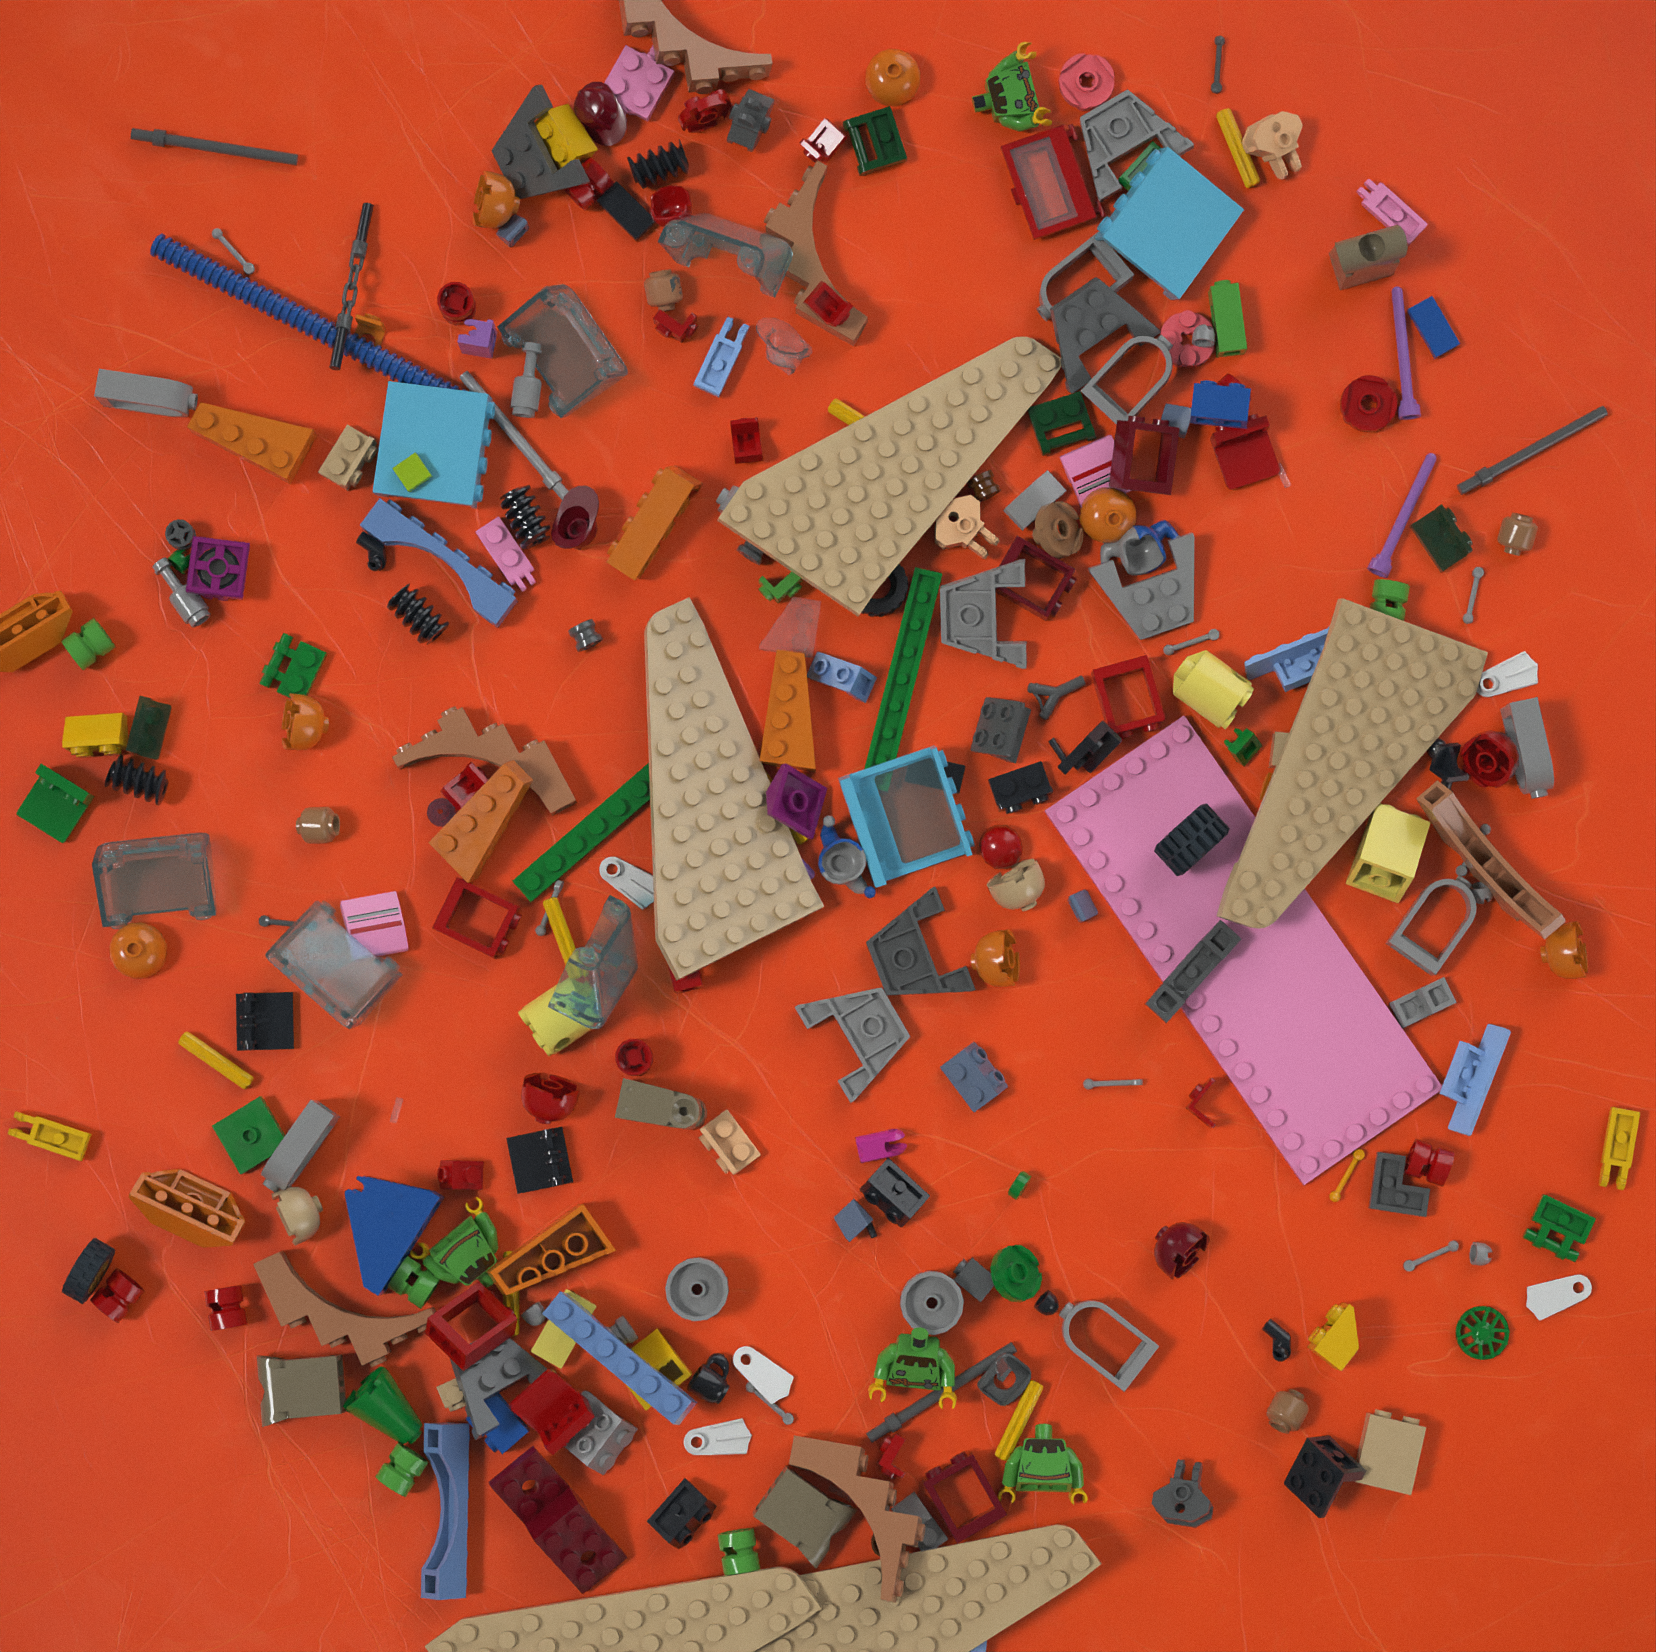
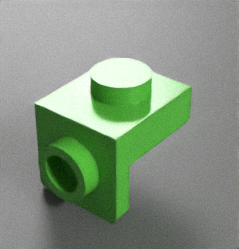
[758,572,802,603]

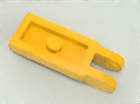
[1599,1107,1640,1190]
[8,1111,92,1161]

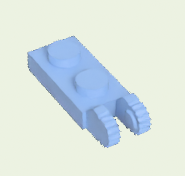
[693,317,750,398]

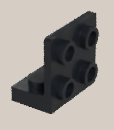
[1284,1435,1366,1518]

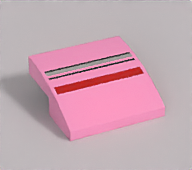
[1059,435,1132,508]
[340,891,408,961]

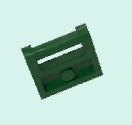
[843,106,907,176]
[1027,391,1096,456]

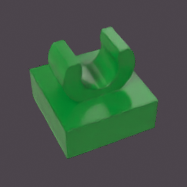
[1224,728,1262,766]

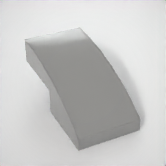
[1003,470,1067,531]
[1389,977,1457,1028]

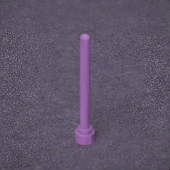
[1391,286,1421,420]
[1367,453,1437,578]

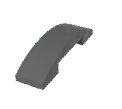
[1145,920,1241,1023]

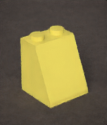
[1345,803,1431,903]

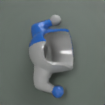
[1100,520,1179,575]
[818,815,876,898]

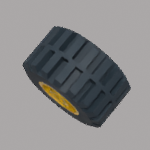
[1154,803,1230,876]

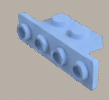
[1244,626,1330,692]
[1439,1024,1511,1136]

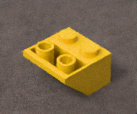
[534,104,598,170]
[62,713,129,758]
[1307,1302,1359,1371]
[627,1328,692,1410]

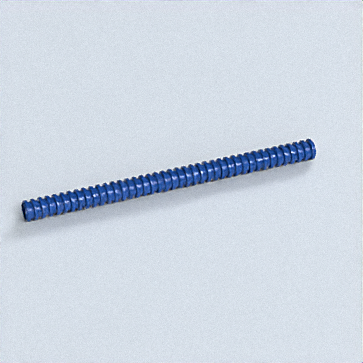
[150,233,467,391]

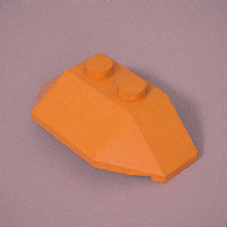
[0,591,73,672]
[129,1169,245,1248]

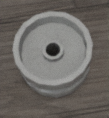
[665,1257,729,1321]
[900,1271,964,1335]

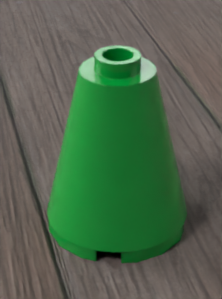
[343,1366,422,1445]

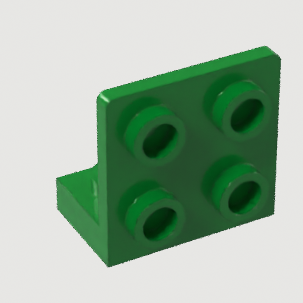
[16,764,95,843]

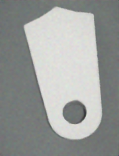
[1477,651,1538,697]
[599,857,654,910]
[1526,1275,1592,1320]
[733,1346,794,1404]
[684,1418,752,1455]

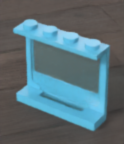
[838,745,975,888]

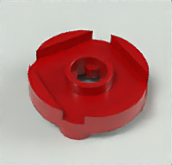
[678,89,733,133]
[1340,375,1397,432]

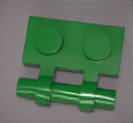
[259,633,327,699]
[1522,1194,1596,1262]

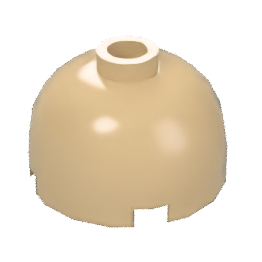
[986,859,1045,911]
[271,1187,323,1246]

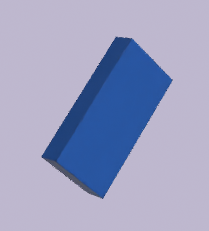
[1407,296,1460,359]

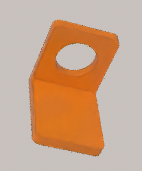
[355,313,386,346]

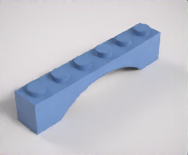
[360,498,518,628]
[542,1291,697,1425]
[421,1422,470,1600]

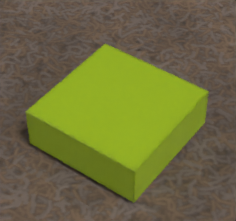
[392,452,433,493]

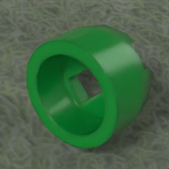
[167,549,191,574]

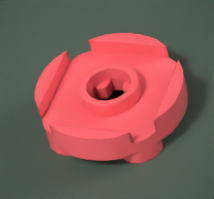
[1058,53,1114,111]
[1160,310,1216,368]

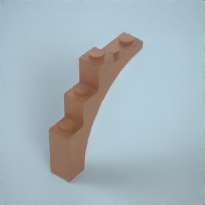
[618,0,773,94]
[764,160,868,347]
[392,706,577,816]
[1416,780,1566,940]
[253,1251,436,1368]
[789,1435,926,1603]

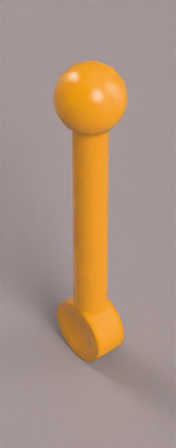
[1329,1149,1365,1202]

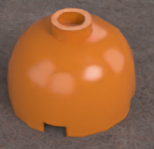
[865,49,920,107]
[472,170,520,229]
[1079,487,1136,543]
[281,693,329,750]
[1540,921,1588,979]
[109,922,167,979]
[971,929,1020,987]

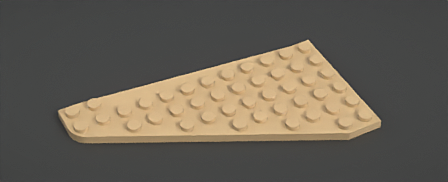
[717,337,1061,616]
[644,597,824,980]
[1216,598,1488,929]
[754,1524,1102,1652]
[425,1567,822,1652]

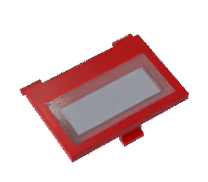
[1000,124,1106,240]

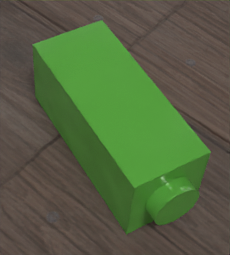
[1208,280,1247,358]

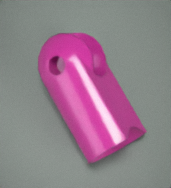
[855,1129,907,1163]

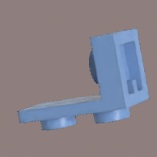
[807,652,877,703]

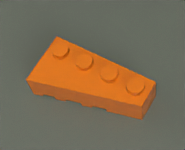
[187,402,317,485]
[607,465,703,581]
[760,649,816,773]
[429,760,533,883]
[486,1204,616,1296]

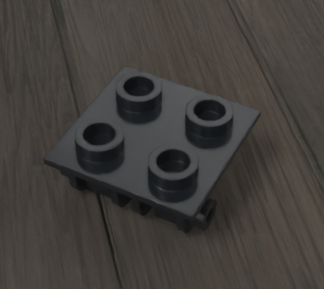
[236,992,294,1051]
[506,1127,573,1194]

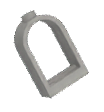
[1036,231,1134,322]
[1081,335,1173,424]
[94,369,198,417]
[1500,697,1554,799]
[1385,876,1476,976]
[261,1100,341,1193]
[1059,1300,1159,1392]

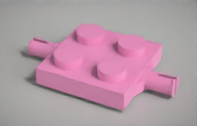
[604,45,675,122]

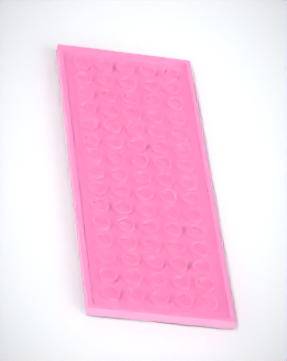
[1044,716,1442,1185]

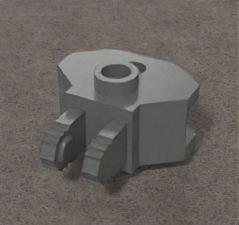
[727,89,774,153]
[1152,1459,1214,1528]

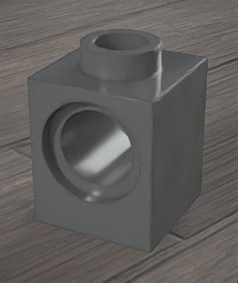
[953,1258,994,1302]

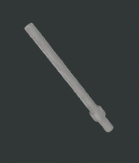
[459,371,569,500]

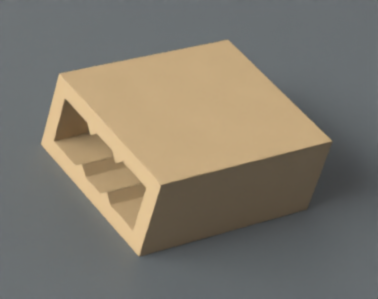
[1354,1409,1426,1495]

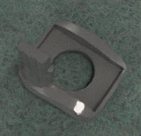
[977,1353,1031,1406]

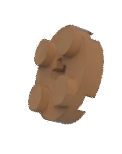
[1032,501,1083,559]

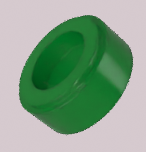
[1008,1171,1032,1200]

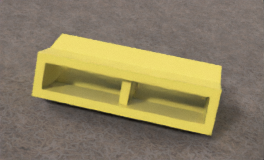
[531,1289,597,1369]

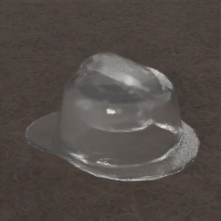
[756,318,812,375]

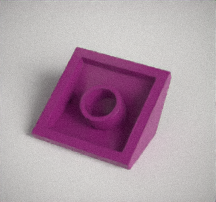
[766,763,827,839]

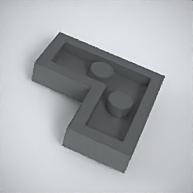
[1368,1152,1430,1217]

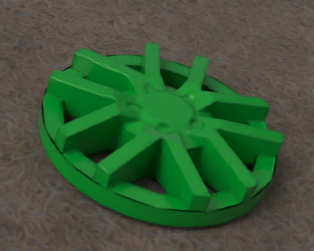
[1455,1306,1510,1360]

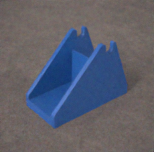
[345,1176,445,1296]

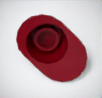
[574,82,627,146]
[551,486,599,550]

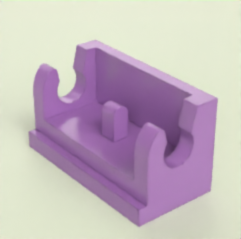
[457,319,497,359]

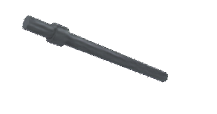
[131,128,298,166]
[1457,406,1608,495]
[866,1342,1017,1443]

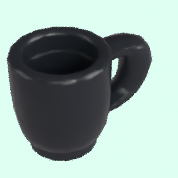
[687,1353,730,1405]

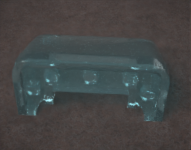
[658,213,793,298]
[497,284,628,418]
[92,833,217,929]
[548,895,638,1029]
[265,900,403,1029]

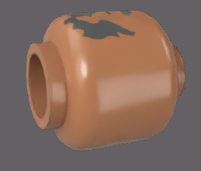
[644,269,683,311]

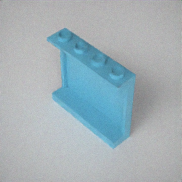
[1095,147,1244,300]
[372,381,495,509]

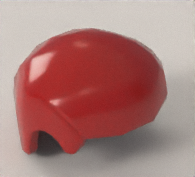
[650,185,692,228]
[979,825,1023,869]

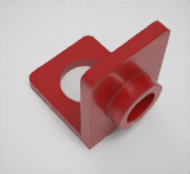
[1186,1078,1216,1129]

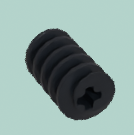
[627,139,689,189]
[500,485,551,549]
[387,583,449,645]
[105,755,169,806]

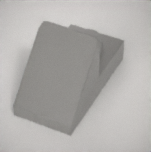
[891,1492,948,1551]

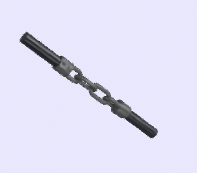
[329,203,374,371]

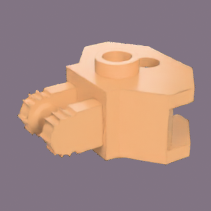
[1242,111,1303,180]
[935,495,1000,559]

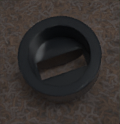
[1034,1290,1059,1315]

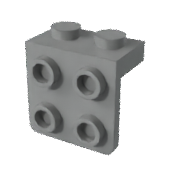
[565,1391,638,1475]

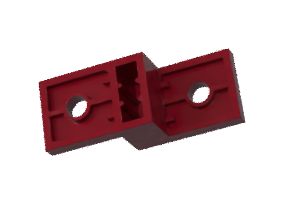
[488,1446,627,1594]

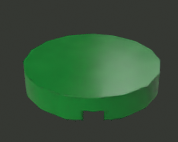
[990,1245,1042,1302]

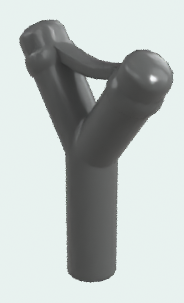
[1027,675,1086,720]

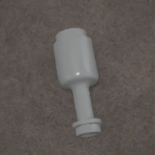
[510,342,542,418]
[152,557,211,628]

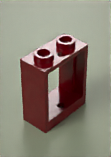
[1109,416,1180,495]
[996,536,1077,621]
[922,1451,1007,1543]

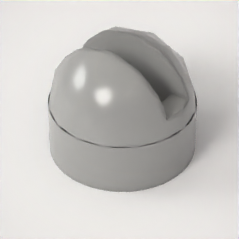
[1192,324,1215,348]
[1470,882,1493,904]
[1469,1242,1493,1266]
[521,1301,545,1326]

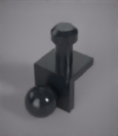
[1427,738,1470,792]

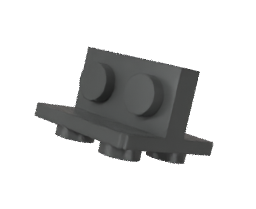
[970,697,1031,763]

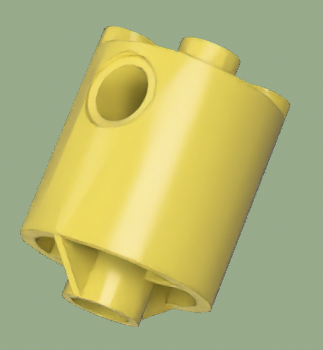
[1173,650,1254,729]
[518,976,601,1056]

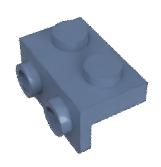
[940,1042,1008,1112]

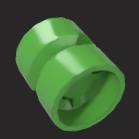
[1370,579,1410,621]
[62,618,116,670]
[388,1256,440,1309]
[375,1442,429,1497]
[717,1528,760,1575]

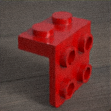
[1210,414,1280,490]
[510,1369,595,1455]

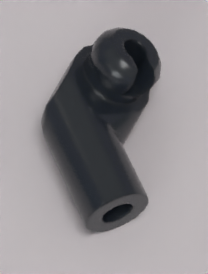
[356,531,387,571]
[1262,1318,1291,1362]

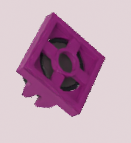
[186,536,250,601]

